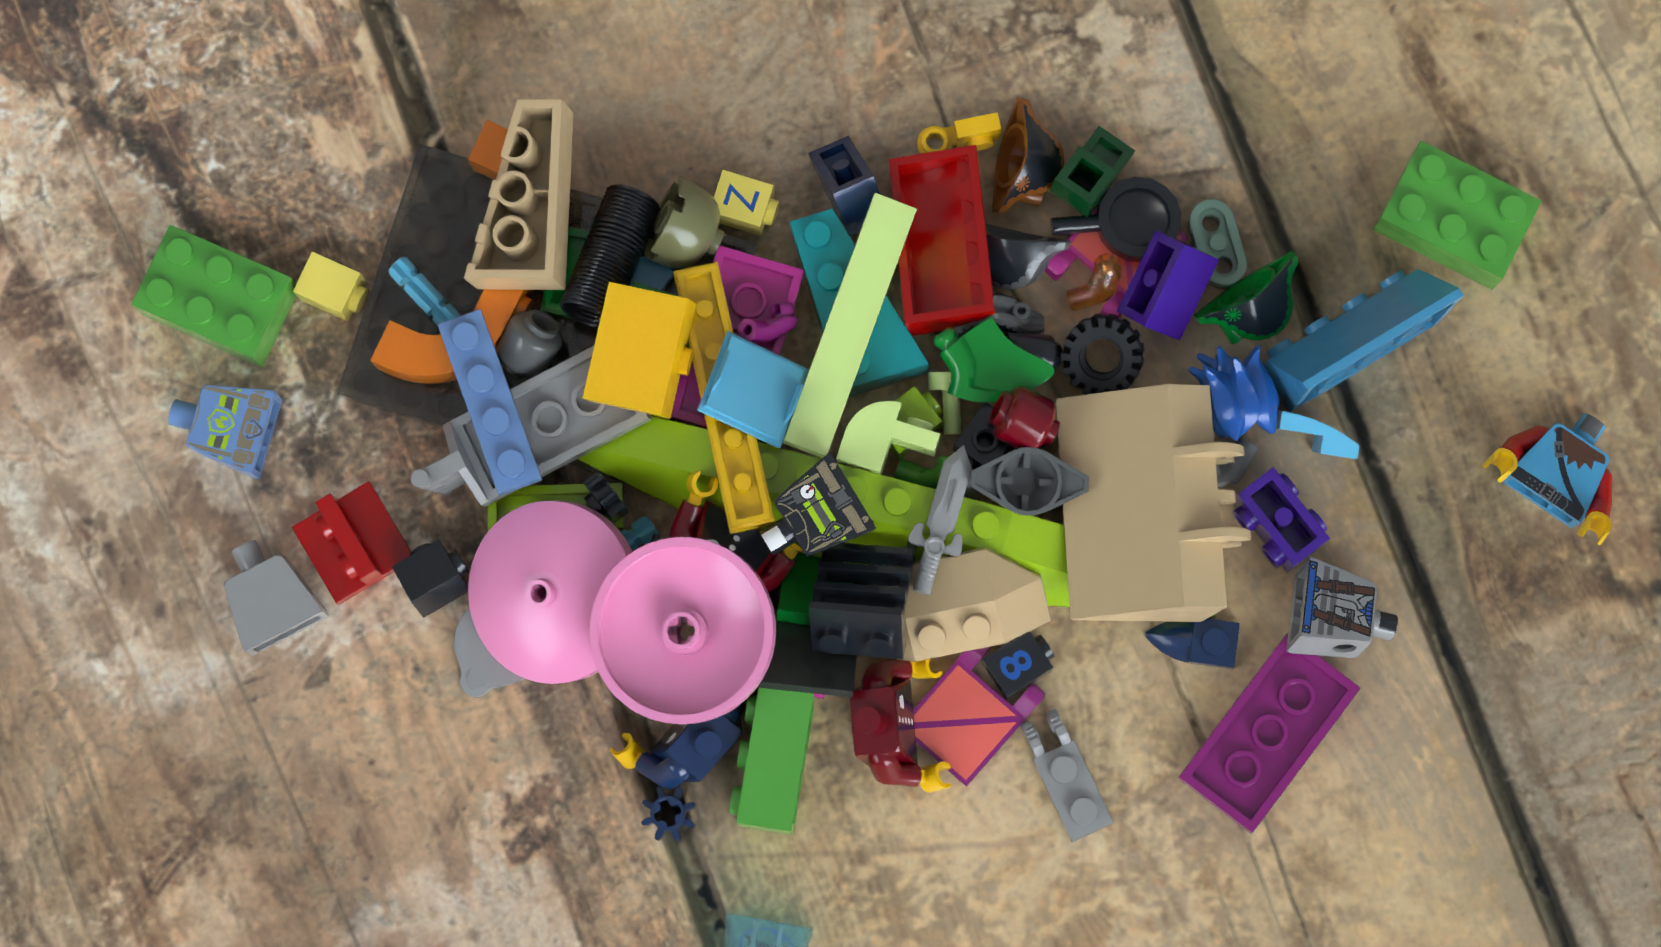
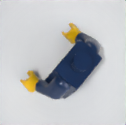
[610,701,745,789]

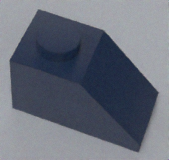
[808,136,881,236]

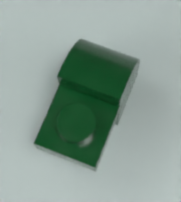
[1050,126,1135,217]

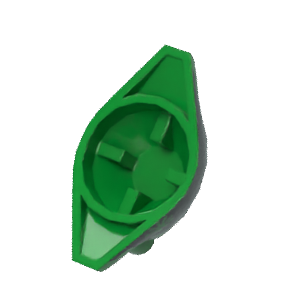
[1194,251,1299,344]

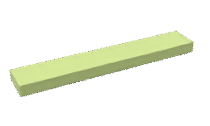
[782,193,917,458]

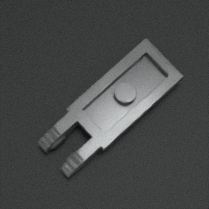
[1020,709,1114,842]

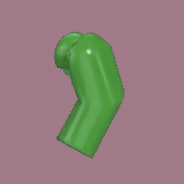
[894,455,948,489]

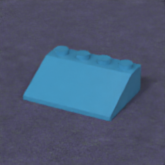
[1263,269,1464,412]

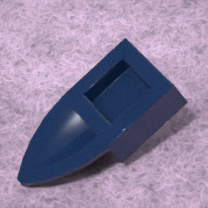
[1145,619,1240,669]

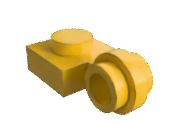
[917,112,1001,154]

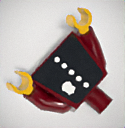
[669,471,803,593]
[850,659,952,793]

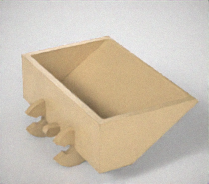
[1056,384,1251,622]

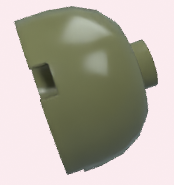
[642,176,724,269]

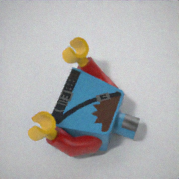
[1482,413,1613,545]

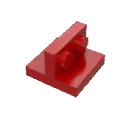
[291,481,412,605]

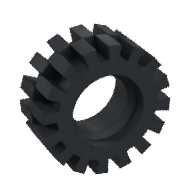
[1061,313,1145,395]

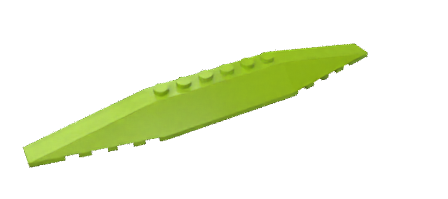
[578,416,1227,618]

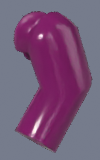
[738,302,798,343]

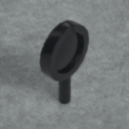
[1050,177,1182,262]

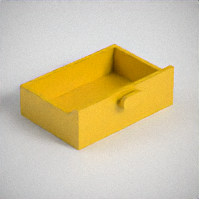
[582,282,696,419]

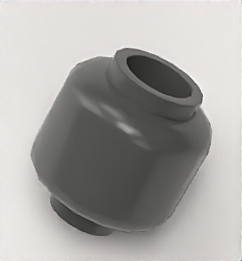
[496,310,563,377]

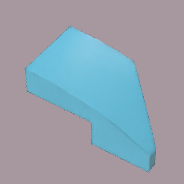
[1276,410,1360,459]

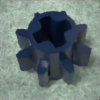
[641,786,697,842]

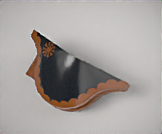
[992,98,1064,213]

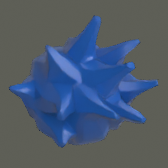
[1188,345,1280,441]

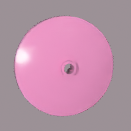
[468,501,633,684]
[589,537,776,724]

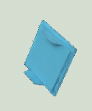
[697,331,809,448]

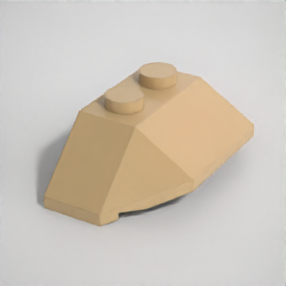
[883,547,1051,662]

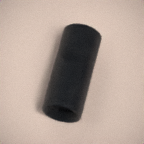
[559,184,660,328]

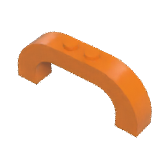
[370,120,533,384]

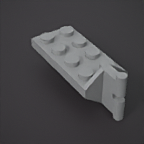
[411,346,652,507]

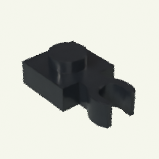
[583,471,629,524]

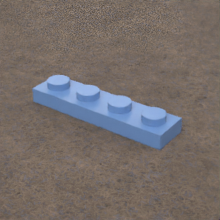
[437,309,543,496]

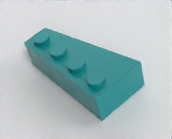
[789,209,929,398]

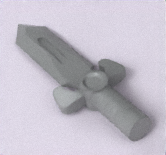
[908,445,972,595]

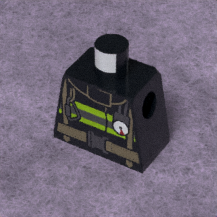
[760,453,876,557]

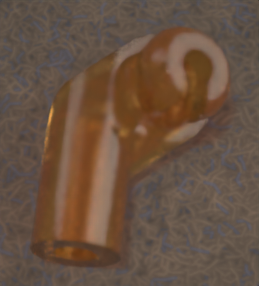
[1067,253,1121,311]

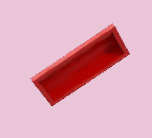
[888,145,995,336]

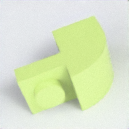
[836,401,940,475]

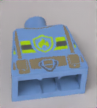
[168,385,283,480]

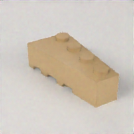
[464,99,574,290]

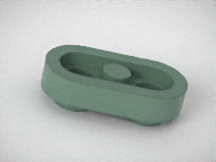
[1188,199,1247,289]

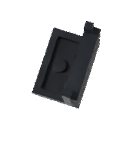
[809,541,917,659]

